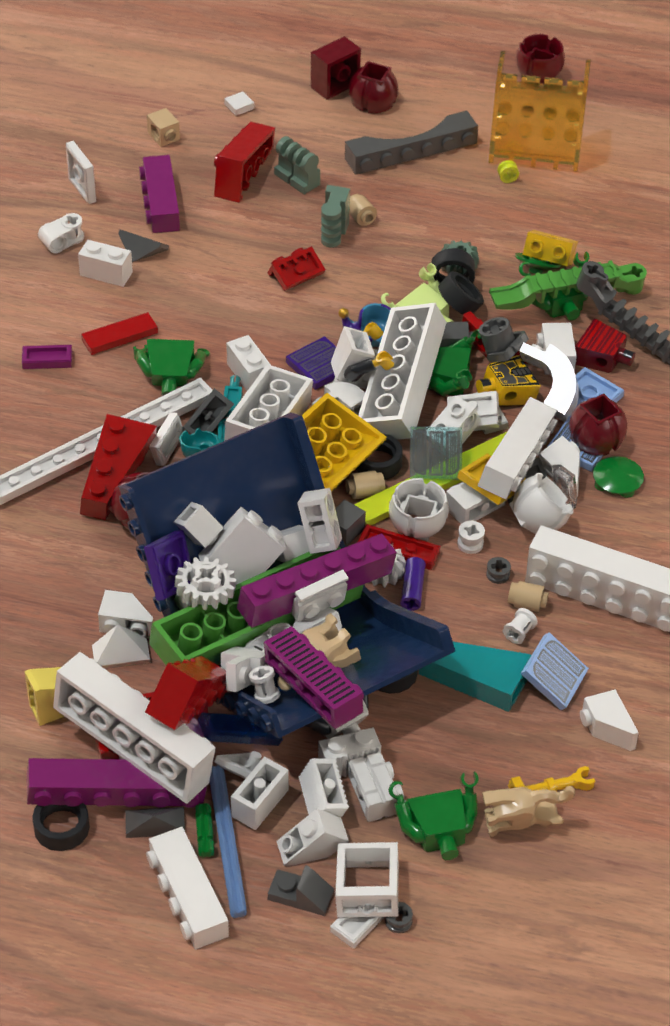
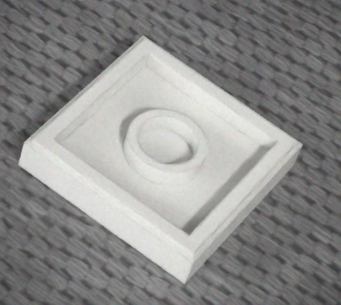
[66,141,96,204]

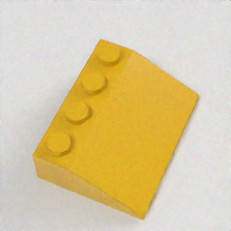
[301,393,387,491]

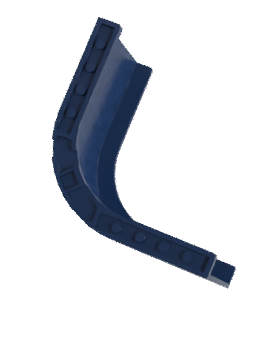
[118,412,456,738]

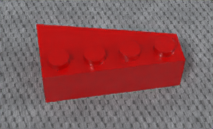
[214,121,275,203]
[80,414,157,520]
[145,656,227,730]

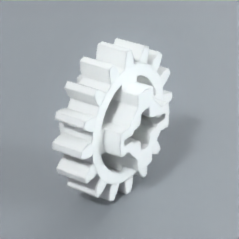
[175,556,236,610]

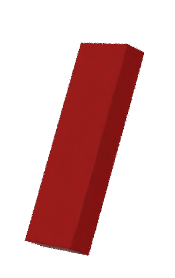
[81,312,158,355]
[357,524,441,571]

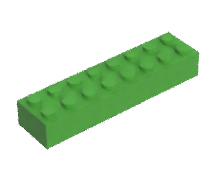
[149,546,364,665]

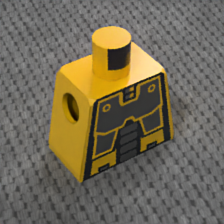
[476,355,541,406]

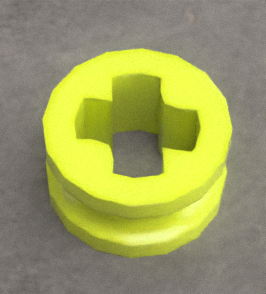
[497,160,519,183]

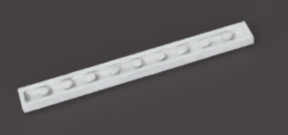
[0,378,213,505]

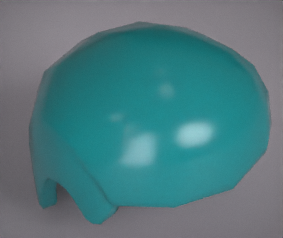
[179,428,220,457]

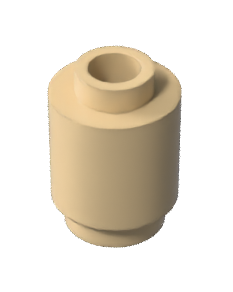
[349,194,377,226]
[345,471,385,499]
[508,581,549,612]

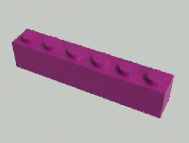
[237,534,397,628]
[26,758,206,808]

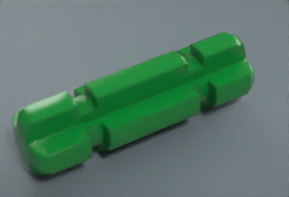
[195,803,214,858]

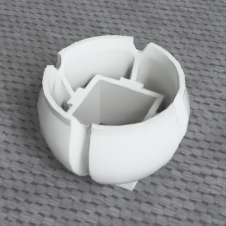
[509,473,573,534]
[389,478,449,541]

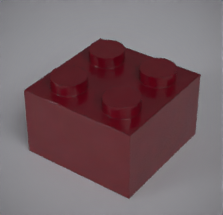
[311,36,361,100]

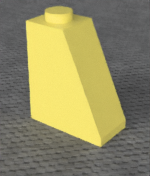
[24,667,65,726]

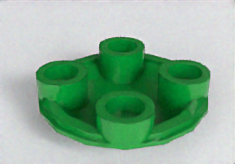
[593,456,644,498]

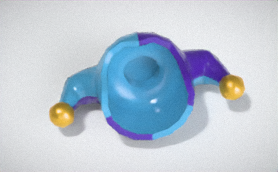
[339,303,391,348]

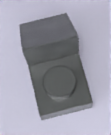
[268,865,334,916]

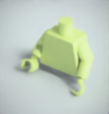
[381,263,454,322]

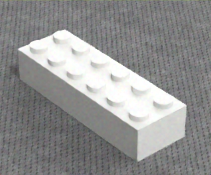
[358,303,447,439]
[525,525,670,632]
[53,652,216,804]

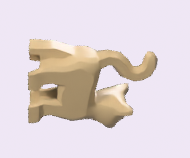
[277,613,361,691]
[483,786,575,837]

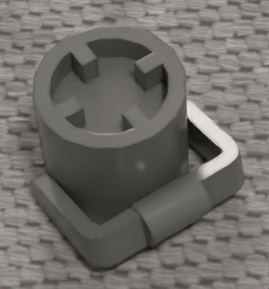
[479,317,529,362]

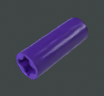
[401,557,426,611]

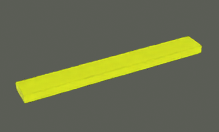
[354,431,508,526]

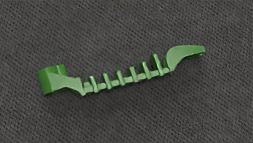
[489,260,647,310]

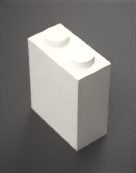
[198,507,286,585]

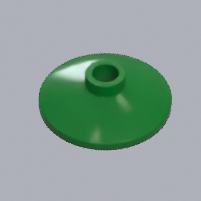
[515,253,561,274]

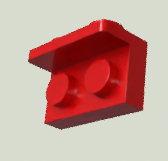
[267,246,326,291]

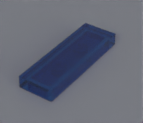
[198,712,283,746]

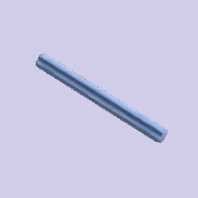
[210,765,247,918]

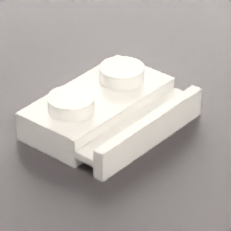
[447,391,499,431]
[292,570,349,622]

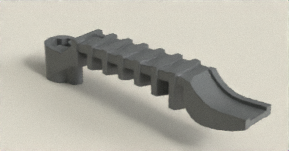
[576,261,670,364]

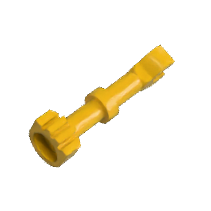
[508,766,595,792]

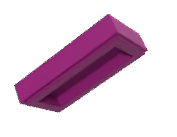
[22,345,72,369]

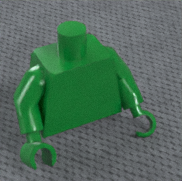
[519,252,590,321]
[428,329,481,396]
[133,339,210,396]
[388,772,479,860]

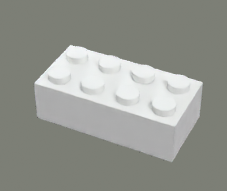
[224,364,313,441]

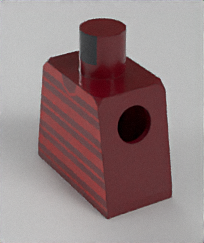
[575,319,636,373]

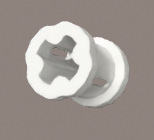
[503,608,538,644]
[249,666,280,704]

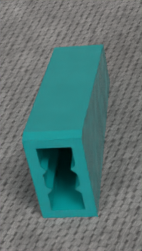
[418,641,532,712]

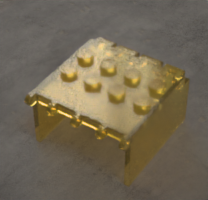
[489,51,591,172]

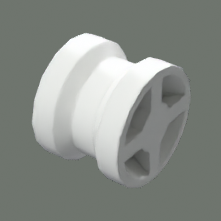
[457,520,485,554]

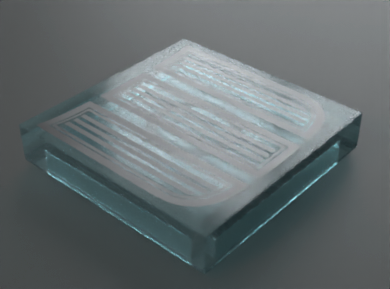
[410,427,462,480]

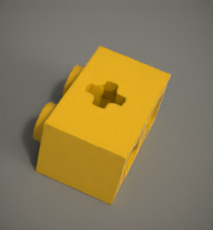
[522,230,578,266]

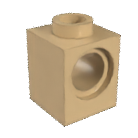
[147,108,180,147]

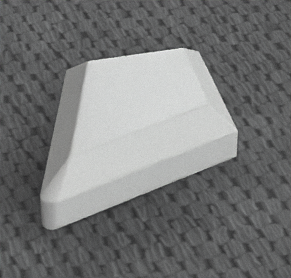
[214,751,262,779]

